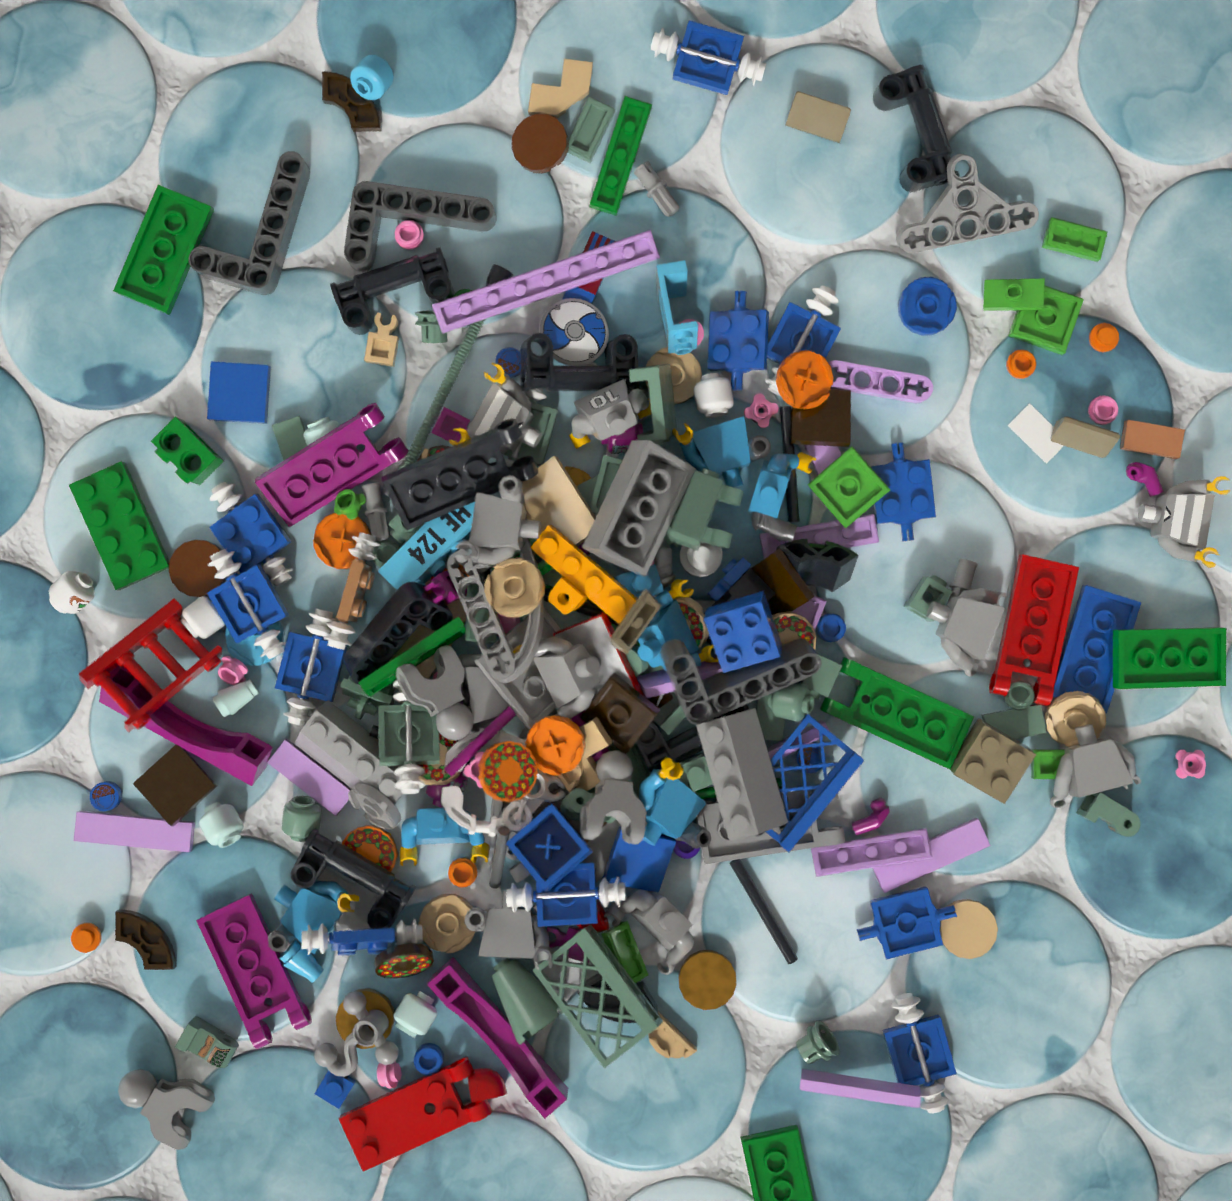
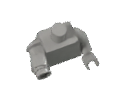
[456,476,541,565]
[465,891,553,970]

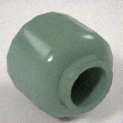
[768,683,814,722]
[281,796,322,842]

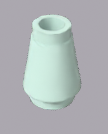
[212,679,259,717]

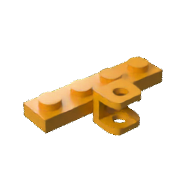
[530,525,638,625]

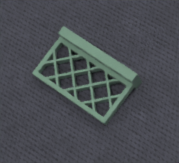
[533,924,663,1068]

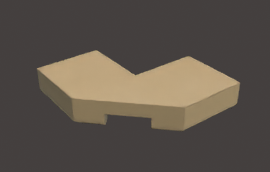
[528,59,593,118]
[576,717,612,791]

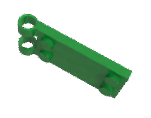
[819,657,974,770]

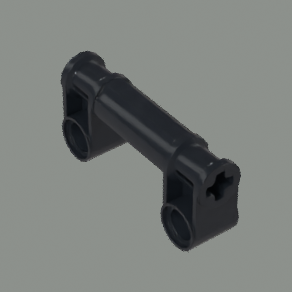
[873,65,960,192]
[330,247,454,335]
[520,333,640,392]
[636,704,750,773]
[291,828,416,929]

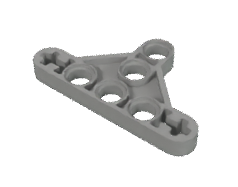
[896,154,1039,253]

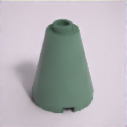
[492,958,563,1045]

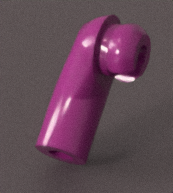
[1126,462,1164,497]
[852,798,890,836]

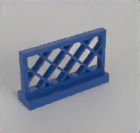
[765,714,865,852]

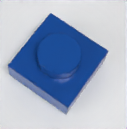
[314,1070,356,1109]

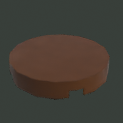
[511,114,569,173]
[169,540,228,597]

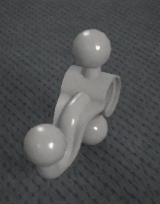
[314,991,399,1077]

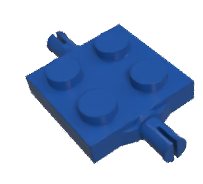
[707,291,769,391]
[871,442,936,542]
[856,886,957,960]

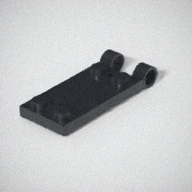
[381,419,539,530]

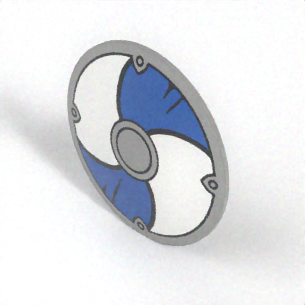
[539,298,609,366]

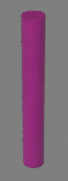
[443,706,516,777]

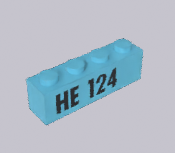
[378,502,475,590]

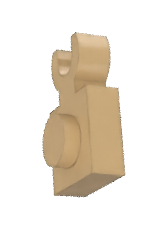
[364,313,399,367]

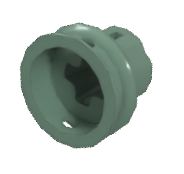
[415,310,447,343]
[796,1020,840,1064]

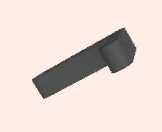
[189,151,310,295]
[344,181,496,272]
[660,639,822,724]

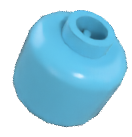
[350,55,394,100]

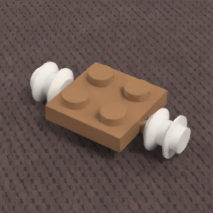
[323,532,381,650]

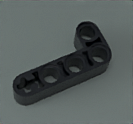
[343,581,453,685]

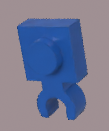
[708,557,751,602]

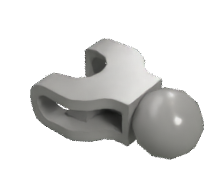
[396,645,474,740]
[580,750,646,844]
[118,1069,215,1150]

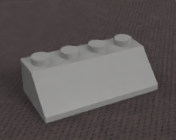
[582,440,695,576]
[295,700,403,805]
[696,708,788,842]

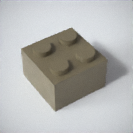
[951,718,1036,804]

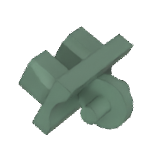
[340,676,395,720]

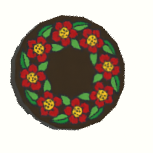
[374,943,434,979]

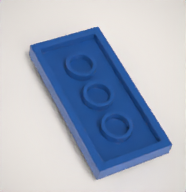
[1053,585,1142,714]

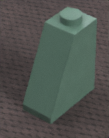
[669,469,724,551]

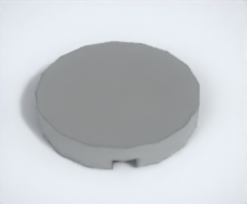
[348,783,401,830]

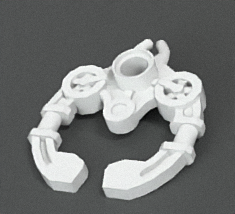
[441,728,566,837]

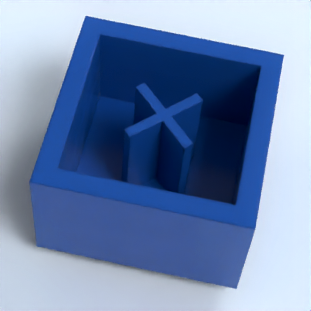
[704,591,782,673]
[506,804,594,891]

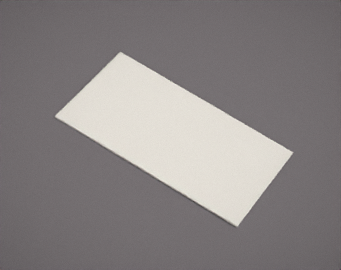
[1007,403,1064,464]

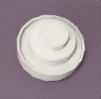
[679,542,723,577]

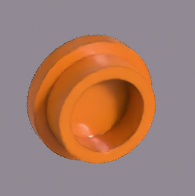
[1089,323,1119,352]
[1006,349,1036,379]
[448,858,478,887]
[71,923,102,953]

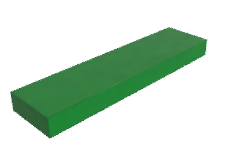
[589,96,652,216]
[358,616,466,697]

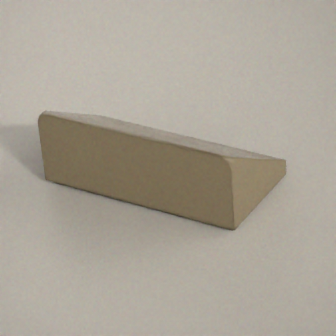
[785,91,851,143]
[1051,416,1121,458]
[610,589,661,654]

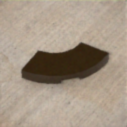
[322,71,382,132]
[115,909,176,970]

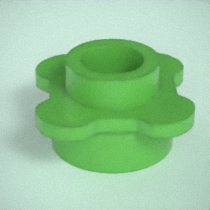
[334,489,366,520]

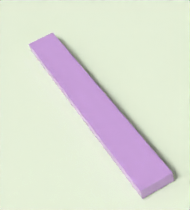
[432,230,660,334]

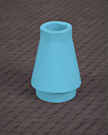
[279,940,324,983]

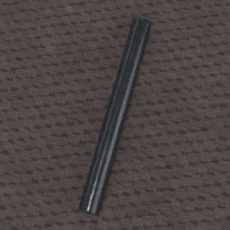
[780,406,800,523]
[729,859,798,964]

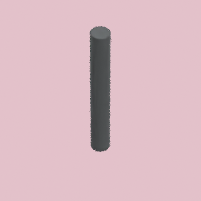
[489,826,510,889]

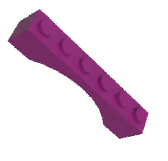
[99,665,273,786]
[427,957,568,1119]

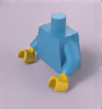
[638,579,719,670]
[400,808,490,866]

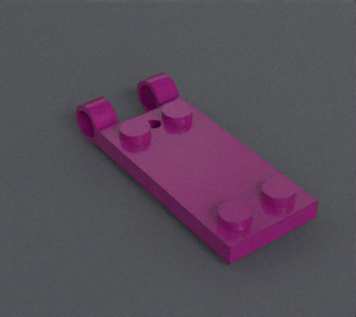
[255,403,408,528]
[196,893,312,1049]

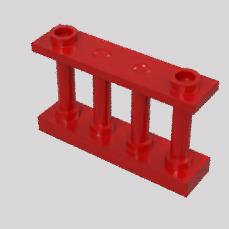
[78,598,222,732]

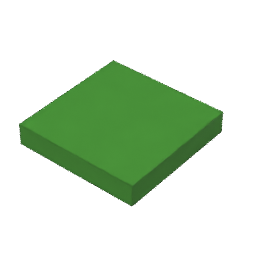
[1008,285,1084,355]
[807,446,890,529]

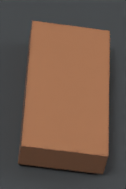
[1120,420,1185,459]

